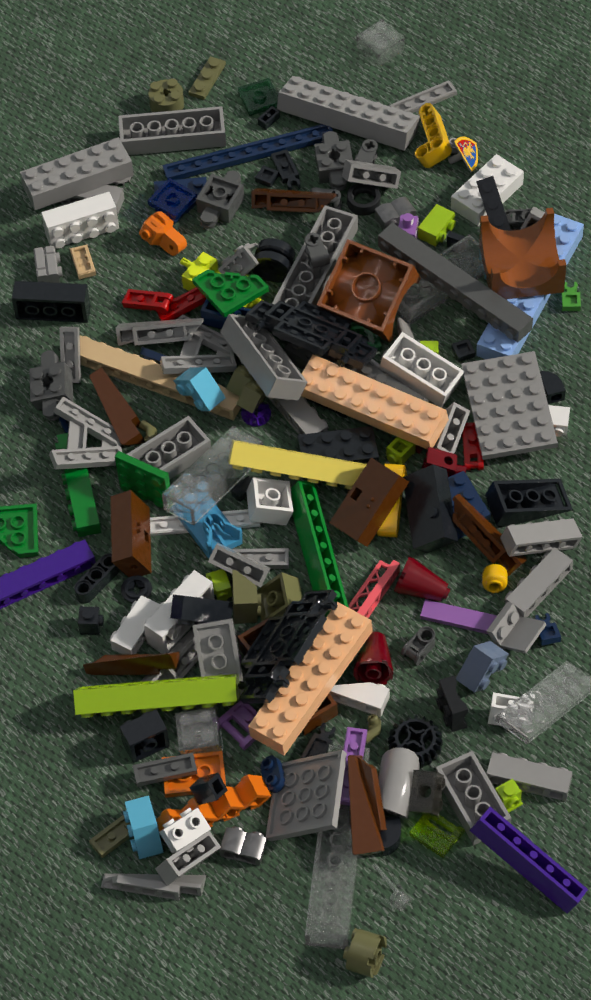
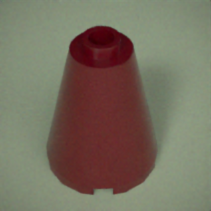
[394,556,450,602]
[353,631,394,686]

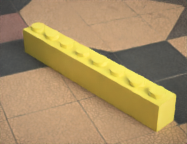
[228,440,367,490]

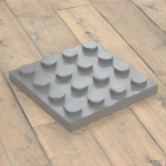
[266,750,347,841]

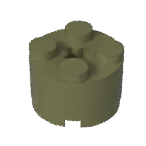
[148,78,184,113]
[343,928,387,978]

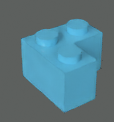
[173,367,226,411]
[123,796,164,859]

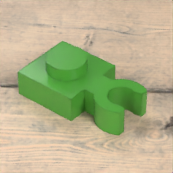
[561,282,581,311]

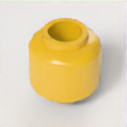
[482,564,508,593]

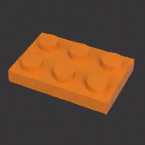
[162,751,226,798]

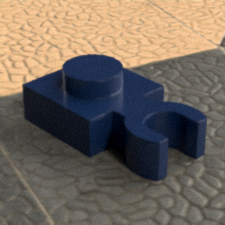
[535,613,561,645]

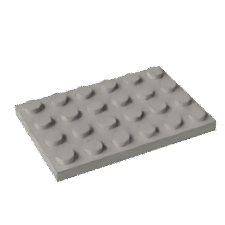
[461,351,558,460]

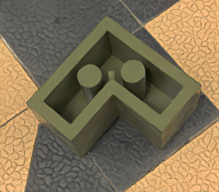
[226,365,266,413]

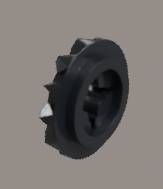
[121,575,152,604]

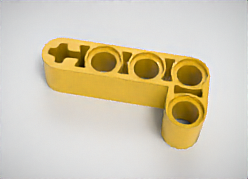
[415,103,452,168]
[377,463,407,538]

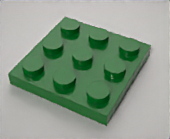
[115,451,173,509]

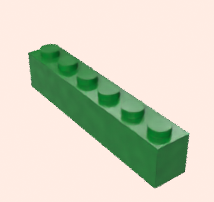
[55,433,101,537]

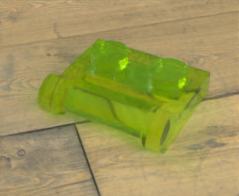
[409,807,465,858]

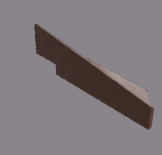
[252,188,336,213]
[89,367,144,445]

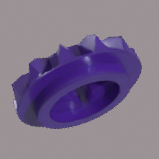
[241,402,271,426]

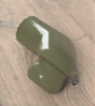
[139,420,157,442]
[366,714,381,744]

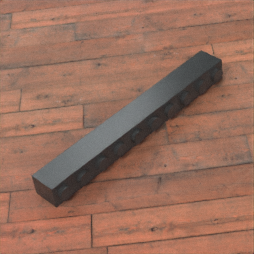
[378,222,533,343]

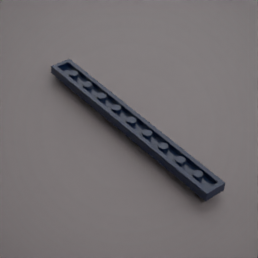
[162,124,333,180]

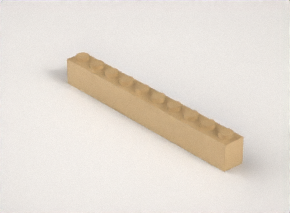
[80,335,241,421]

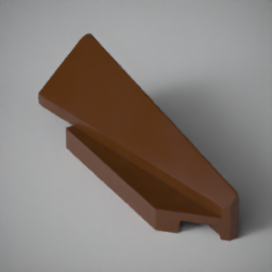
[453,494,527,576]
[83,651,180,675]
[348,755,387,855]

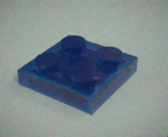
[147,178,197,221]

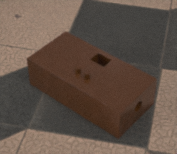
[329,458,409,547]
[110,490,152,577]

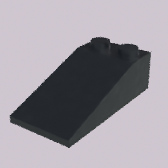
[485,479,573,526]

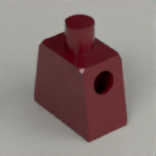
[422,447,467,477]

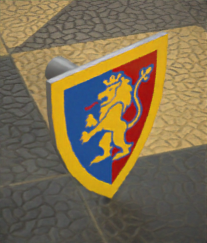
[448,137,478,173]

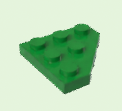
[192,270,269,318]
[0,503,39,558]

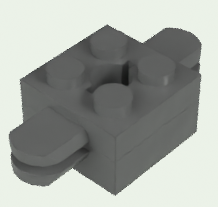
[314,131,353,191]
[196,171,245,229]
[29,350,73,421]

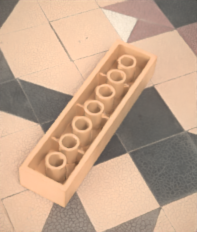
[301,354,449,450]
[248,602,373,756]

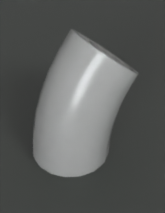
[378,747,420,819]

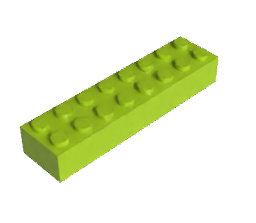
[73,673,241,718]

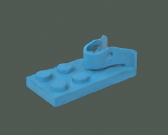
[171,490,243,559]

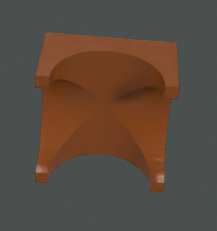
[479,208,566,299]
[317,239,421,343]

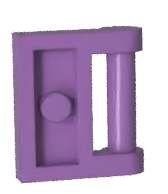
[216,701,258,750]

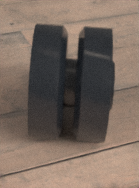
[252,238,295,283]

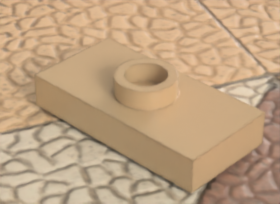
[70,244,96,279]

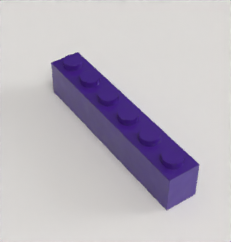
[0,539,96,609]
[469,807,588,913]

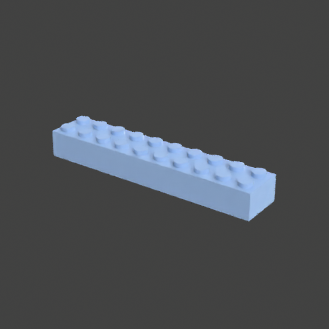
[476,214,584,359]

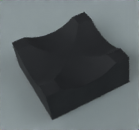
[436,676,468,732]

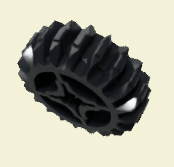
[388,714,443,768]

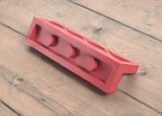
[348,560,400,618]

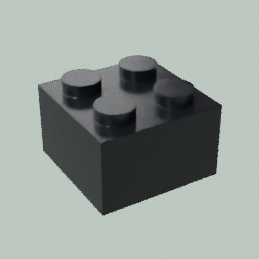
[120,709,170,763]

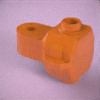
[139,211,187,256]

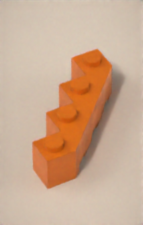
[156,774,271,842]

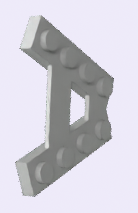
[160,315,237,374]
[49,397,122,470]

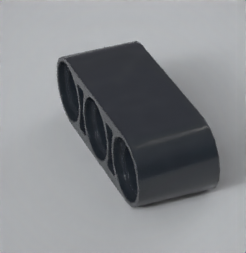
[74,553,119,604]

